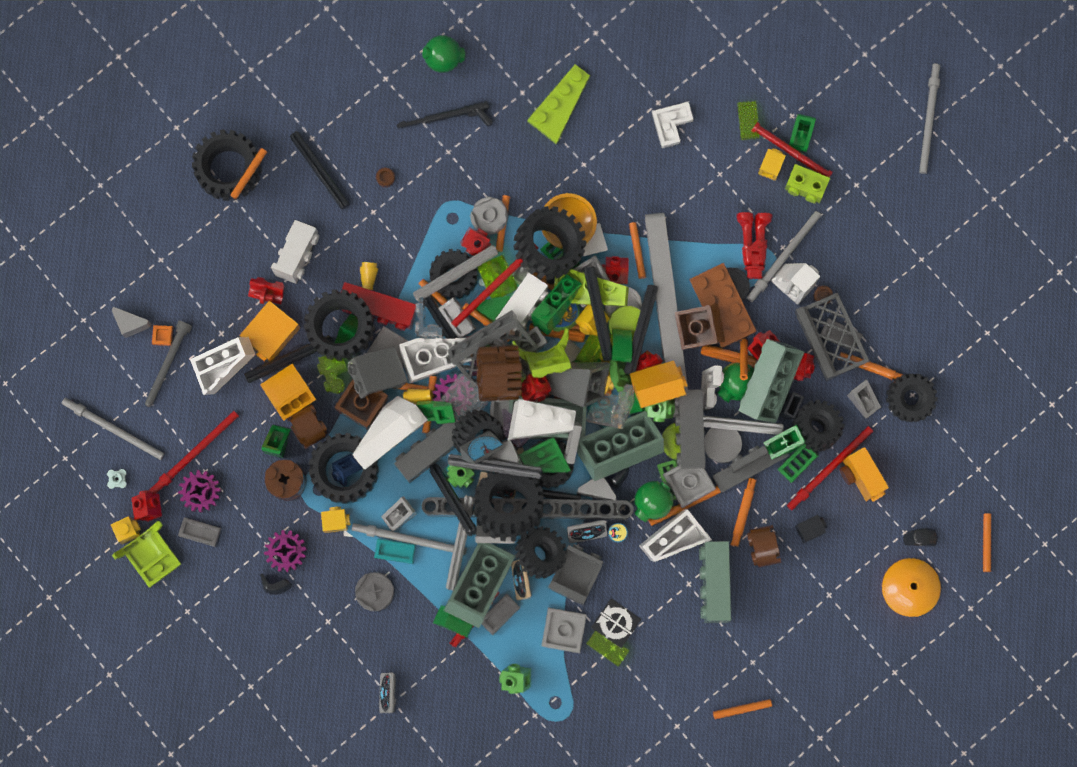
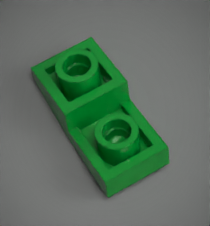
[611,328,632,362]

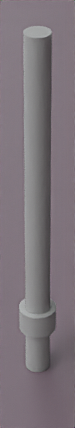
[919,64,940,174]
[747,211,821,302]
[62,397,165,460]
[352,523,467,555]

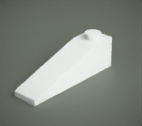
[399,338,476,383]
[353,396,428,470]

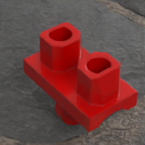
[248,277,285,305]

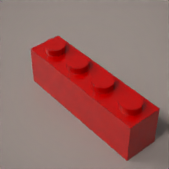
[341,282,418,331]

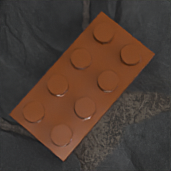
[689,263,757,348]

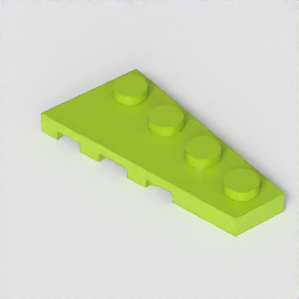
[528,64,590,145]
[554,269,629,306]

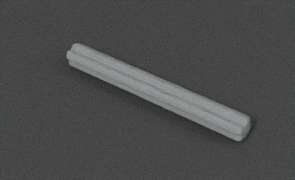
[413,245,498,302]
[703,415,784,435]
[446,495,474,590]

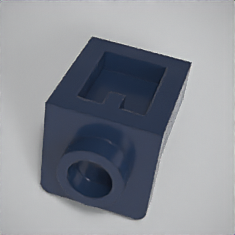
[332,453,363,487]

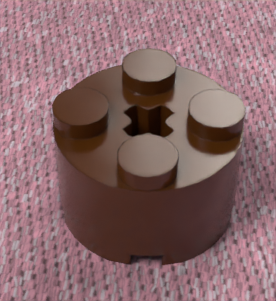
[287,404,327,449]
[265,460,307,501]
[747,525,782,568]

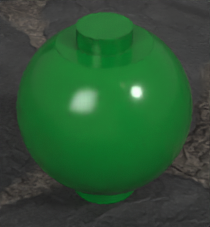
[422,35,465,73]
[717,362,754,403]
[634,481,674,522]

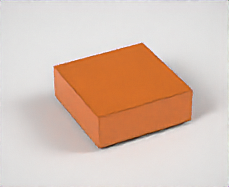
[152,325,174,346]

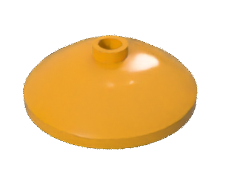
[541,193,597,249]
[882,558,941,617]

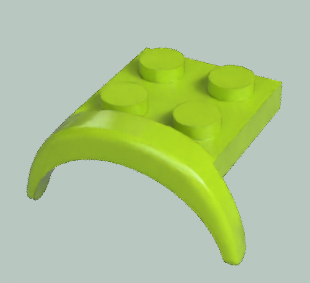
[512,328,571,378]
[112,521,182,588]

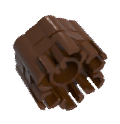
[476,345,522,401]

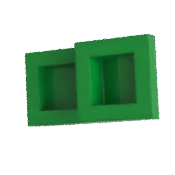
[416,401,456,424]

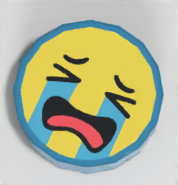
[608,523,628,543]

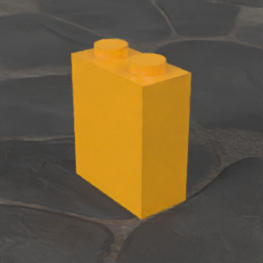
[239,301,300,362]
[630,360,687,408]
[260,364,316,421]
[843,447,889,502]

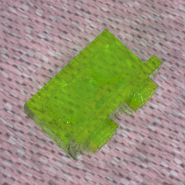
[477,255,518,299]

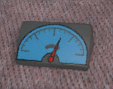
[460,431,504,464]

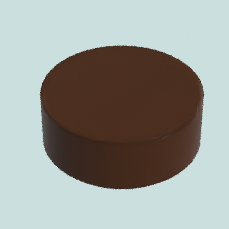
[376,168,395,188]
[813,286,833,306]
[839,465,856,485]

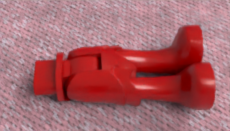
[737,212,772,279]

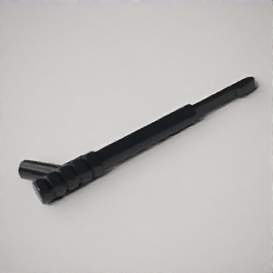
[397,101,493,128]

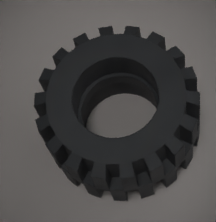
[452,409,505,459]

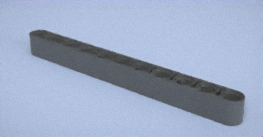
[421,497,634,520]

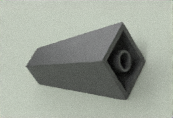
[526,362,610,407]

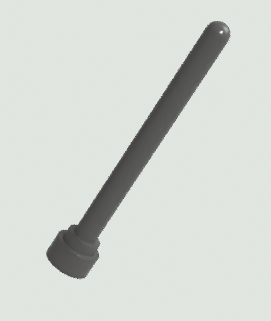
[145,320,193,407]

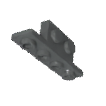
[713,446,788,492]

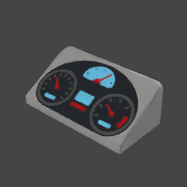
[567,520,607,543]
[379,673,396,713]

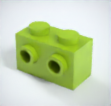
[785,164,830,203]

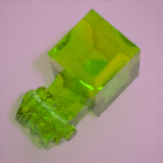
[317,356,348,394]

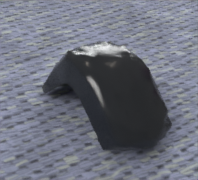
[611,467,630,488]
[903,528,938,546]
[260,573,292,595]

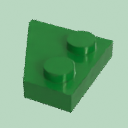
[519,437,571,473]

